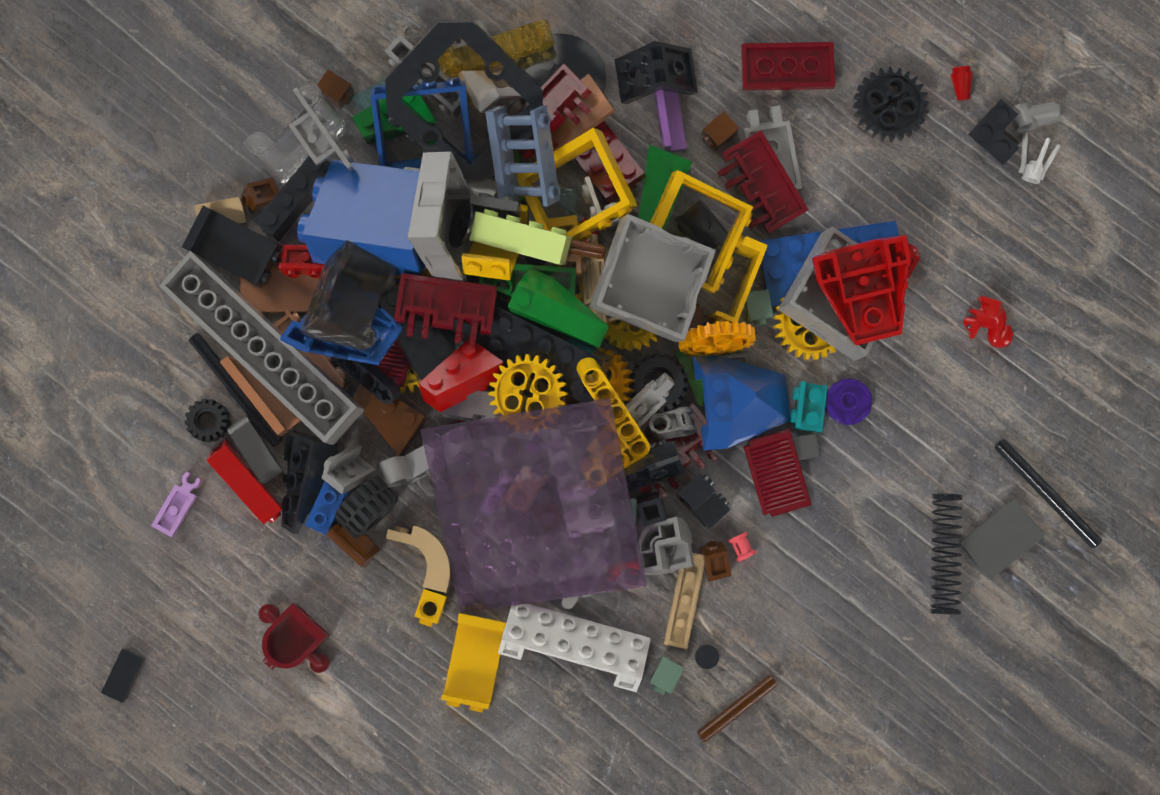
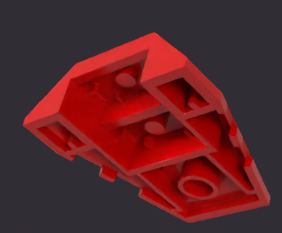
[812,235,911,346]

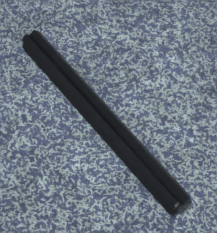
[189,333,283,447]
[994,439,1102,548]

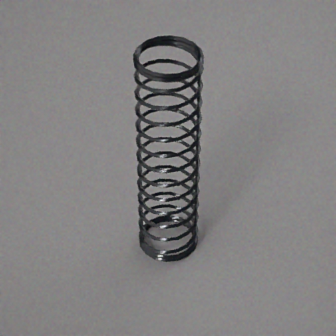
[930,493,963,615]

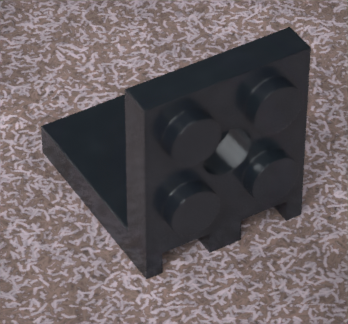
[614,41,698,104]

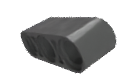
[227,415,284,485]

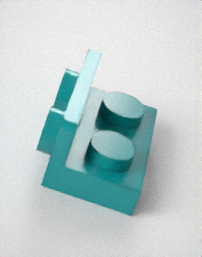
[790,381,827,433]

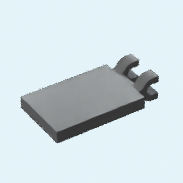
[743,105,802,190]

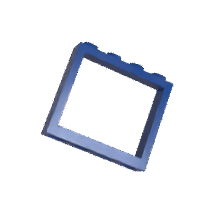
[370,78,473,169]

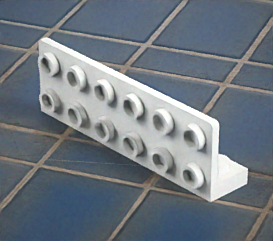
[498,600,650,692]

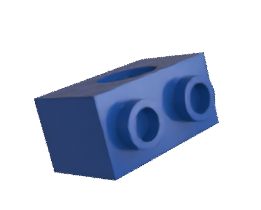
[305,482,350,535]

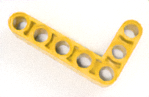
[577,358,650,484]

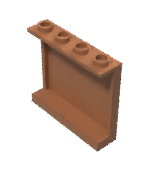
[220,309,348,437]

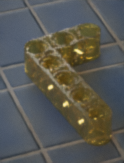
[438,20,555,78]

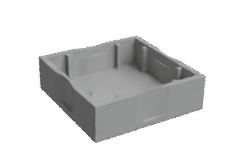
[408,152,475,282]
[589,214,716,342]
[778,226,908,361]

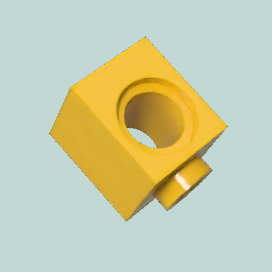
[414,589,448,627]

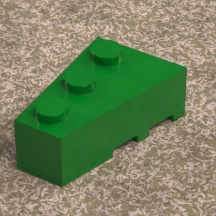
[352,95,437,144]

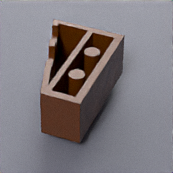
[352,385,427,456]

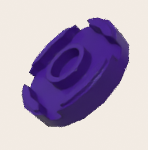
[825,378,872,425]

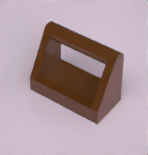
[326,523,382,568]

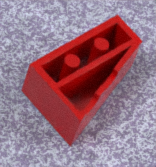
[418,339,504,412]

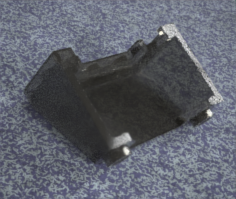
[300,240,397,351]

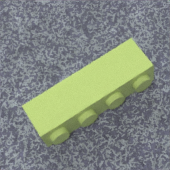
[469,209,572,265]

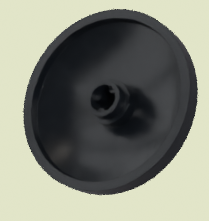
[517,34,606,106]

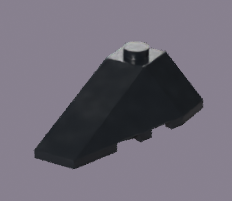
[282,430,337,534]
[590,441,684,504]

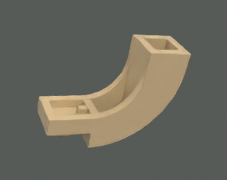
[386,526,452,593]

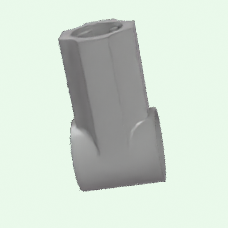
[1013,102,1060,134]

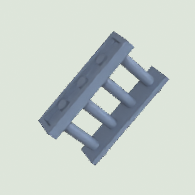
[485,105,560,206]

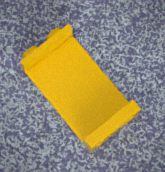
[462,204,529,281]
[708,236,768,324]
[441,613,507,712]

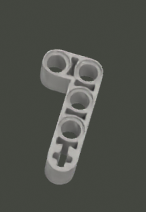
[379,425,476,487]

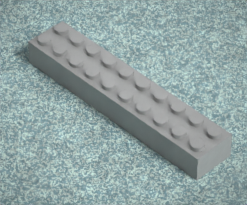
[159,251,365,445]

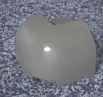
[637,517,695,575]

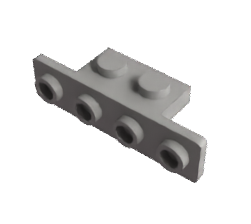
[289,87,354,171]

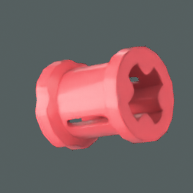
[727,531,757,562]

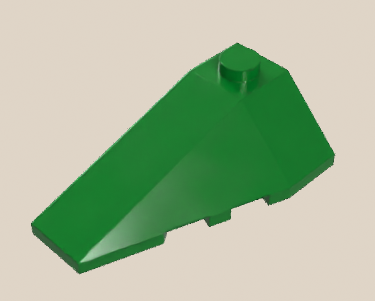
[508,268,609,349]

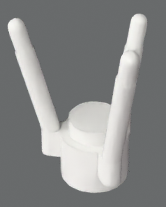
[1019,132,1060,184]

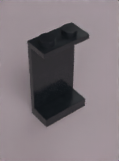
[182,206,283,288]

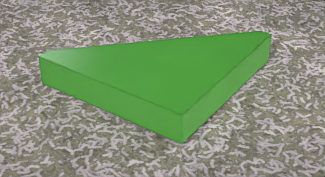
[675,351,704,407]

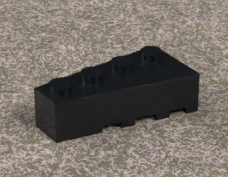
[376,283,456,383]

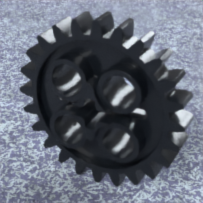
[853,67,929,142]

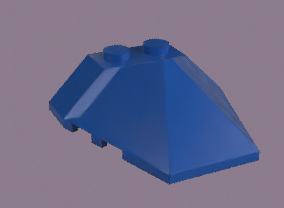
[280,270,403,365]
[693,355,790,451]

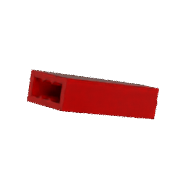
[206,439,282,525]

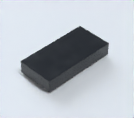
[101,648,145,703]

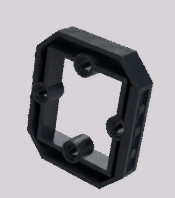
[385,19,543,179]

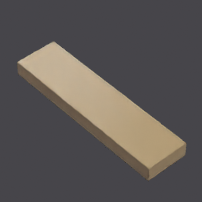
[663,552,704,649]

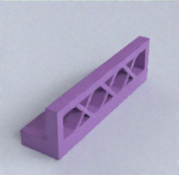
[654,90,687,153]

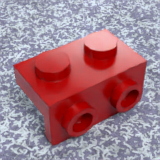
[279,245,330,278]

